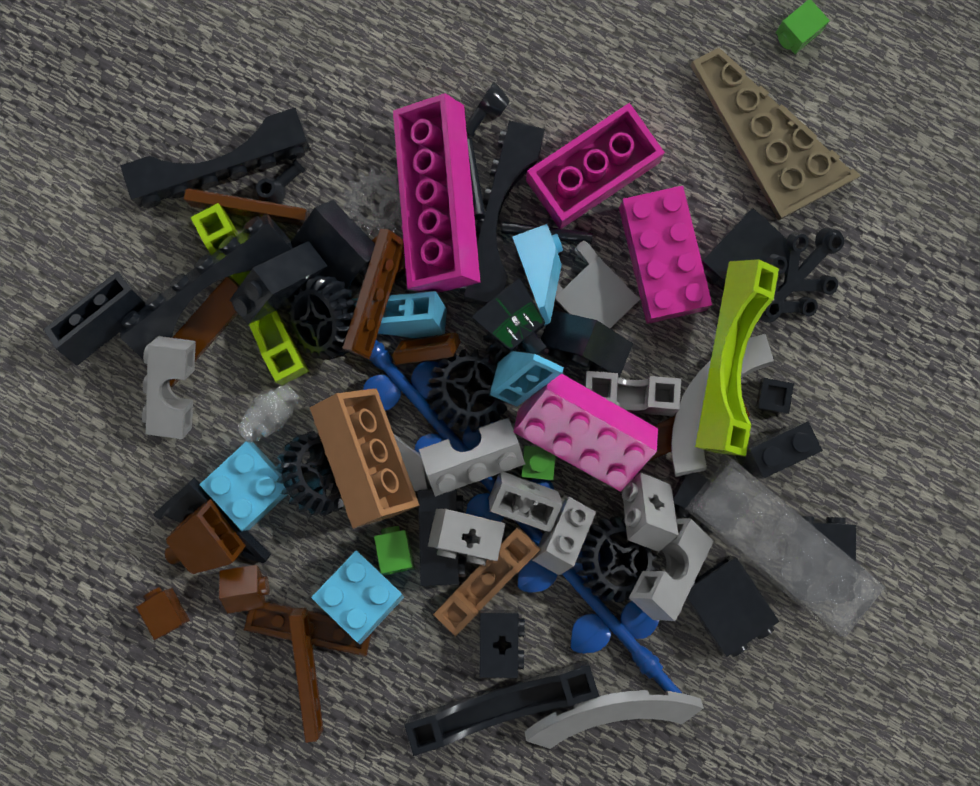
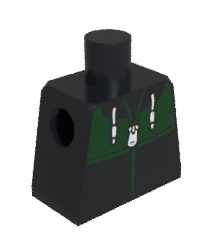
[472,278,547,355]

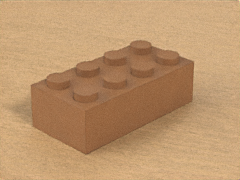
[309,388,420,528]

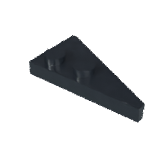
[153,477,271,564]

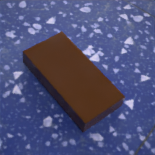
[392,332,461,365]

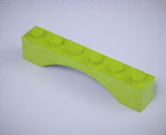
[191,203,309,386]
[695,259,779,456]

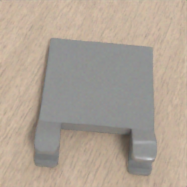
[555,241,640,328]

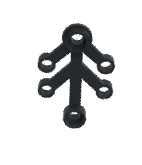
[759,228,844,323]

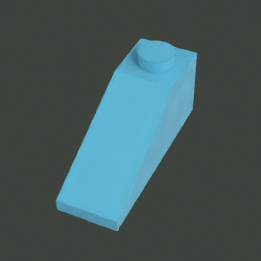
[513,224,563,325]
[352,291,447,338]
[490,351,564,407]

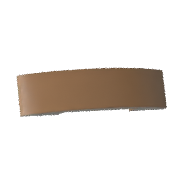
[433,527,540,637]

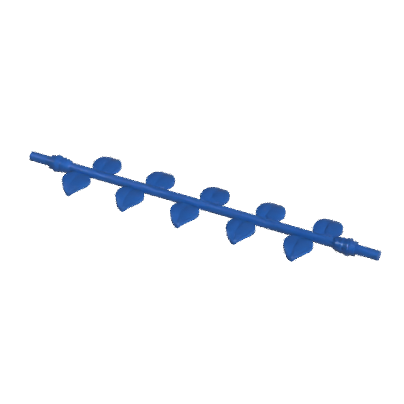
[363,339,682,693]

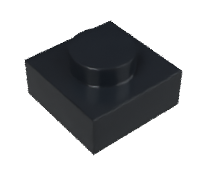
[756,378,794,414]

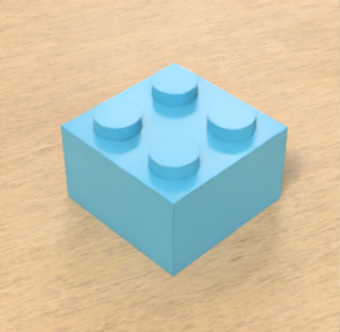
[199,441,288,531]
[311,550,404,644]

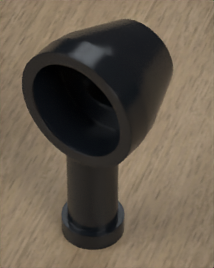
[466,82,510,138]
[254,159,306,204]

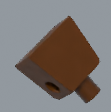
[165,499,245,574]

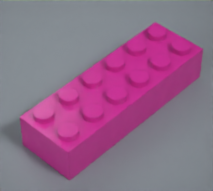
[393,93,481,293]

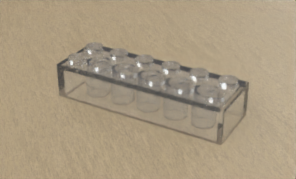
[685,459,886,638]

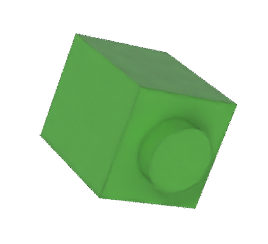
[776,0,830,54]
[521,446,555,481]
[374,526,415,576]

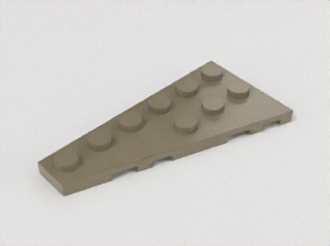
[690,48,861,221]

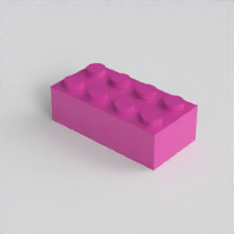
[526,103,665,229]
[619,186,712,324]
[513,374,658,492]

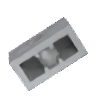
[488,472,562,532]
[622,473,678,552]
[532,497,596,575]
[428,509,505,566]

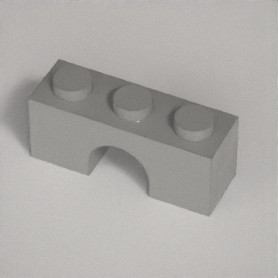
[142,336,196,439]
[583,371,681,416]
[419,418,525,496]
[629,518,713,621]

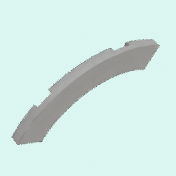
[671,334,774,477]
[525,690,704,749]

